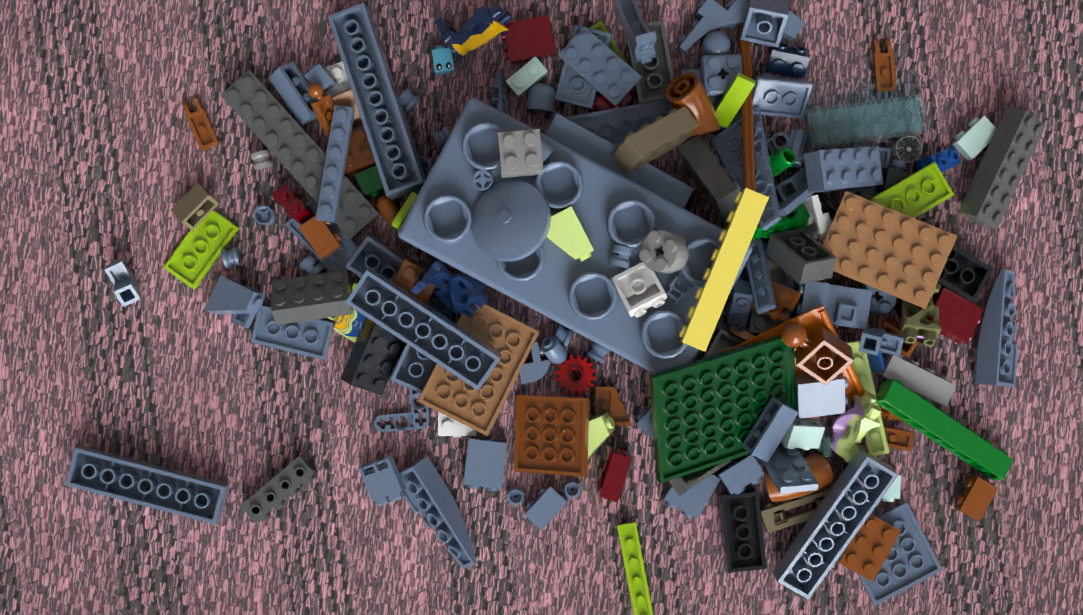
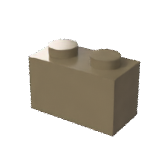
[171,182,220,231]

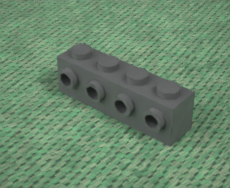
[240,454,317,523]

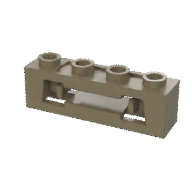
[760,486,832,533]

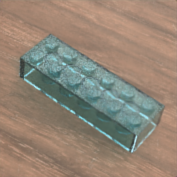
[804,94,927,150]

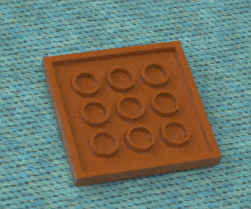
[514,395,589,477]

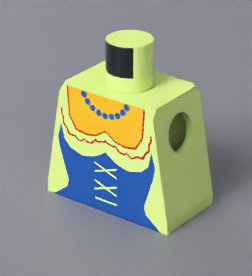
[328,308,366,343]

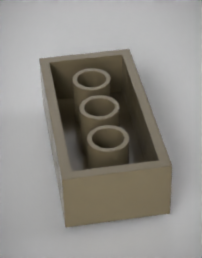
[612,106,698,175]

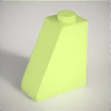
[546,206,594,261]
[588,412,615,459]

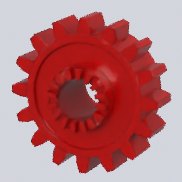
[555,354,597,396]

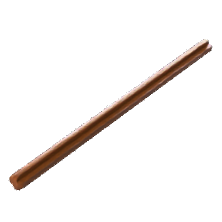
[739,25,756,192]

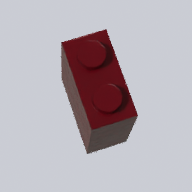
[501,15,556,65]
[927,287,983,344]

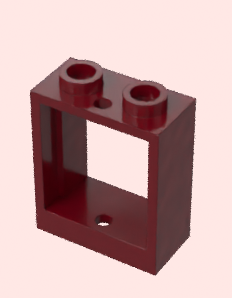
[598,447,632,503]

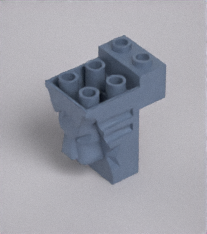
[795,281,872,329]

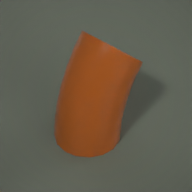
[666,72,721,138]
[765,453,834,502]

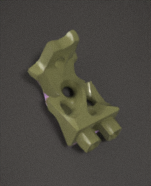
[899,283,942,347]

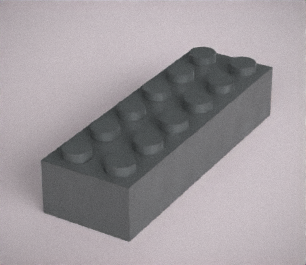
[958,106,1045,230]

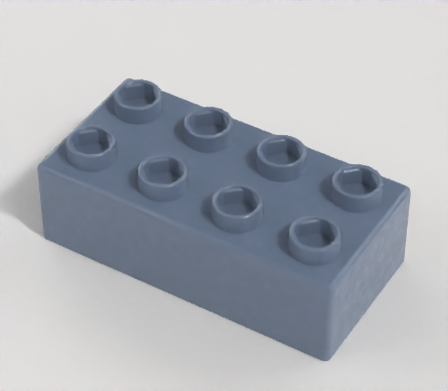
[398,97,753,374]

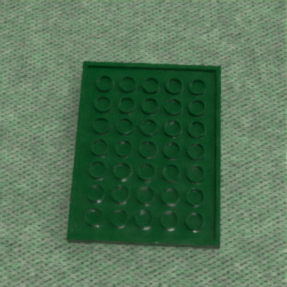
[649,335,796,483]

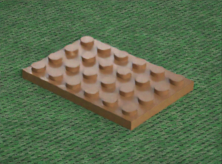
[822,191,957,309]
[418,302,539,436]

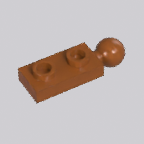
[308,82,334,138]
[862,426,915,452]

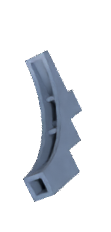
[613,0,657,64]
[678,0,806,54]

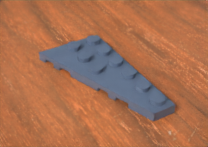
[710,106,781,231]

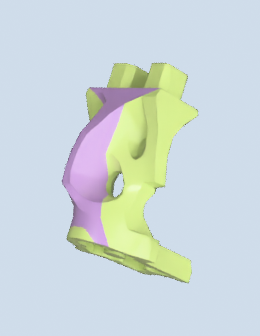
[828,391,882,463]

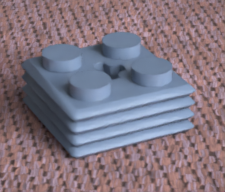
[701,54,742,96]

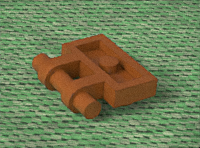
[751,281,801,322]

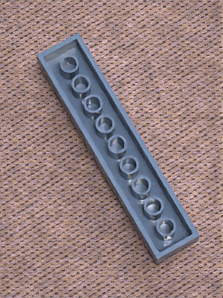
[328,3,426,200]

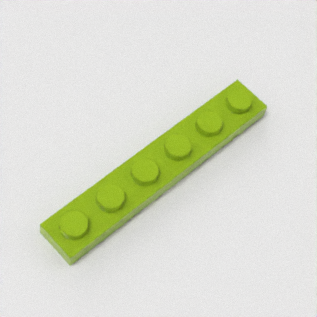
[617,521,653,615]

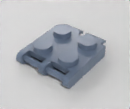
[359,454,406,507]

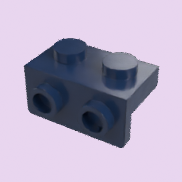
[767,43,810,79]

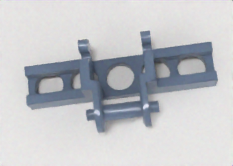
[490,72,508,115]

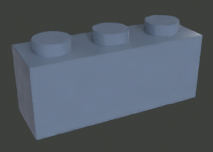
[269,61,317,126]
[741,396,799,462]

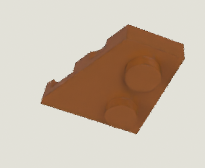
[594,386,631,426]

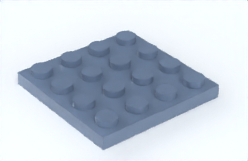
[857,501,943,606]

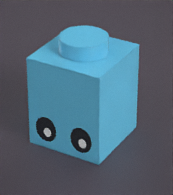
[432,45,455,76]

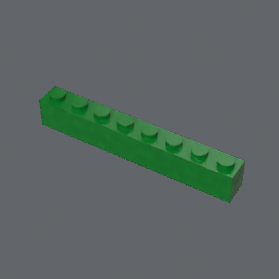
[875,379,1013,480]

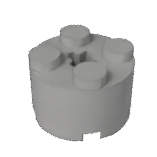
[639,230,689,274]

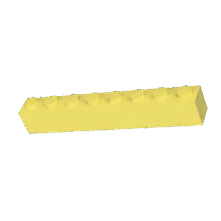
[679,188,769,352]

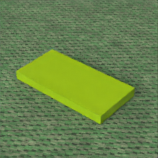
[869,161,954,218]
[163,210,240,290]

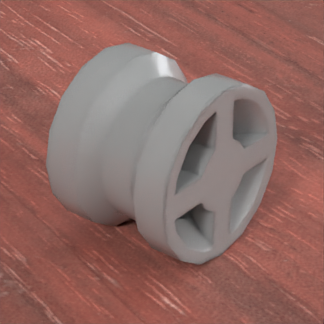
[250,150,273,170]

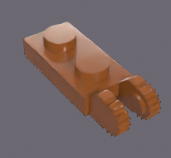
[873,38,897,93]
[181,96,220,152]

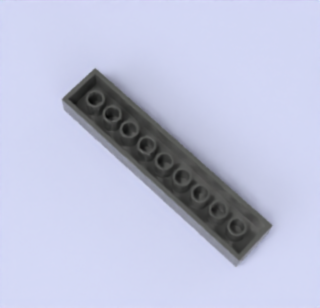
[220,70,380,240]

